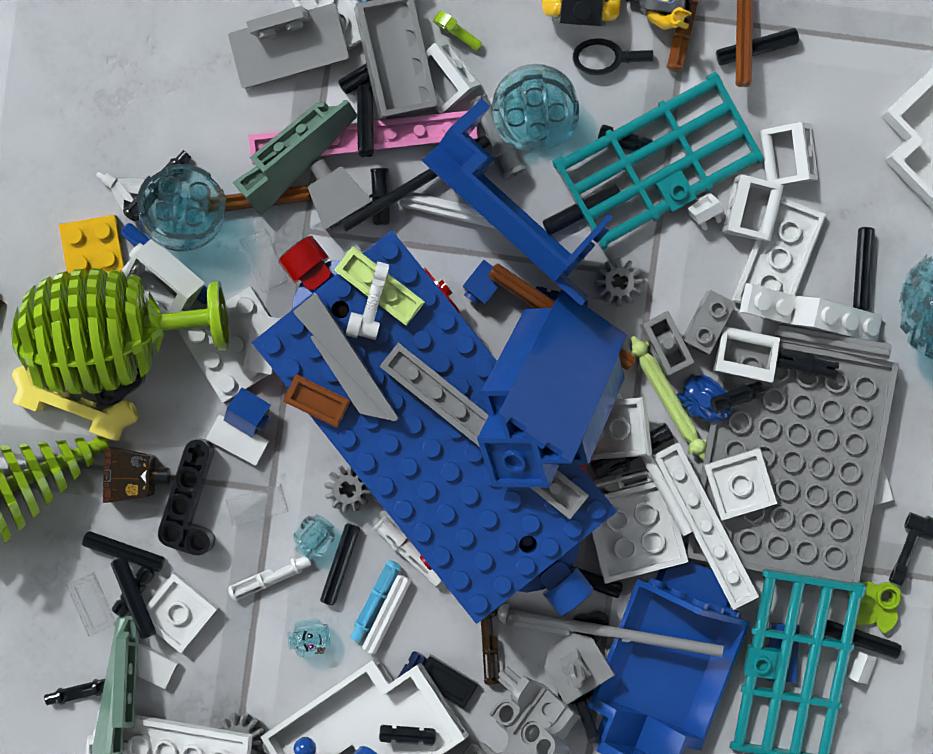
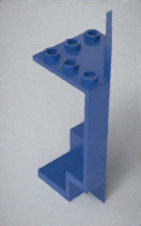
[421,99,613,306]
[477,289,627,488]
[588,560,751,754]

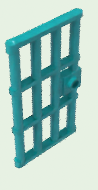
[552,72,764,250]
[729,569,867,754]

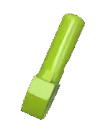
[433,11,482,51]

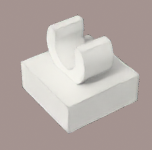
[685,192,724,230]

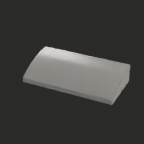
[354,0,438,120]

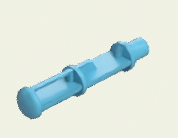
[350,560,402,643]

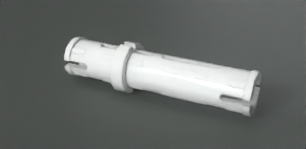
[373,516,441,586]

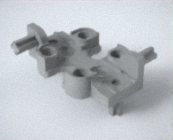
[462,667,580,754]

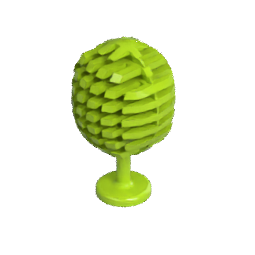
[11,268,229,394]

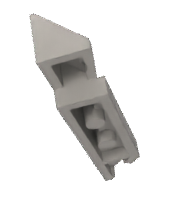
[293,293,400,421]

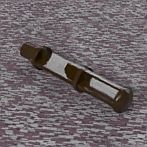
[481,609,500,686]

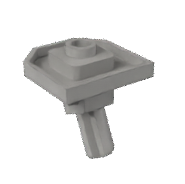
[544,633,616,705]

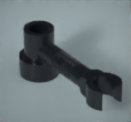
[889,512,933,586]

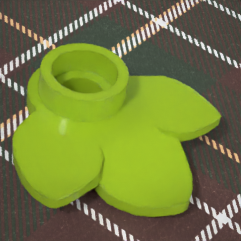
[847,581,902,633]

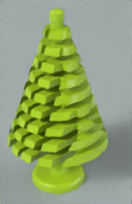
[0,436,110,543]

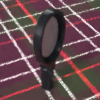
[572,38,653,75]

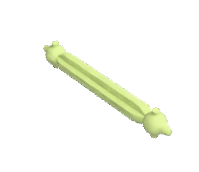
[630,336,707,460]

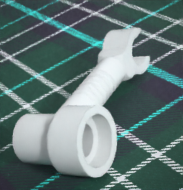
[345,261,389,340]

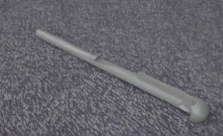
[497,603,724,657]

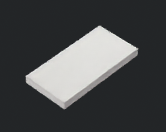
[731,197,827,305]

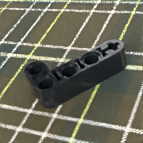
[158,438,215,556]

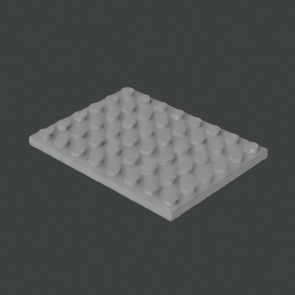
[686,338,899,583]

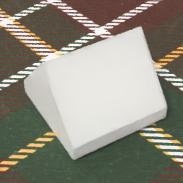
[846,649,877,684]

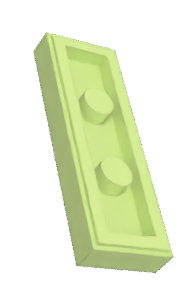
[334,246,425,326]

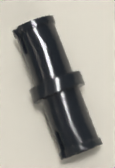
[777,349,839,380]

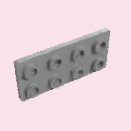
[228,3,350,89]

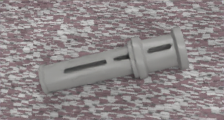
[470,94,527,180]

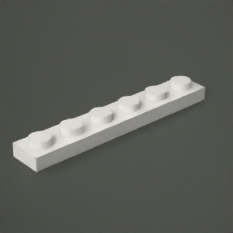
[653,442,759,610]

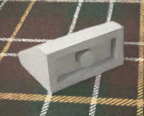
[426,39,481,114]
[760,122,818,185]
[721,174,784,242]
[713,326,780,383]

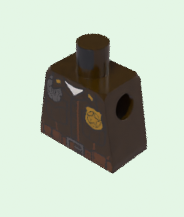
[103,447,171,503]

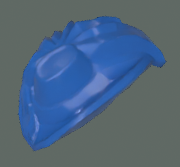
[677,374,733,422]

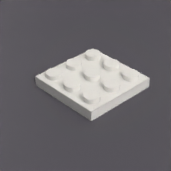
[178,286,275,403]
[591,482,688,584]

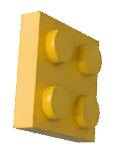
[59,215,125,274]

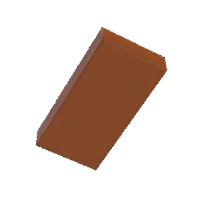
[283,374,351,428]

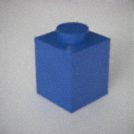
[462,259,500,305]
[224,387,271,438]

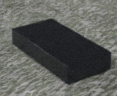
[424,654,479,709]

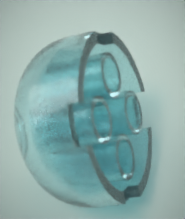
[492,64,579,151]
[137,164,226,252]

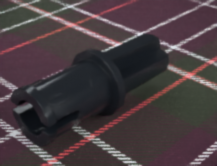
[369,168,390,225]

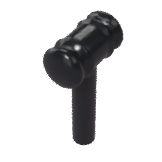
[558,689,600,744]

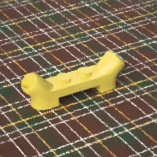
[11,366,139,441]

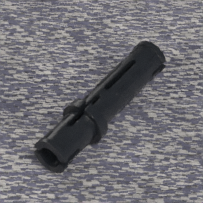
[591,423,674,480]

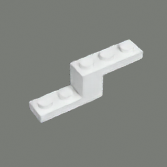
[739,283,882,341]

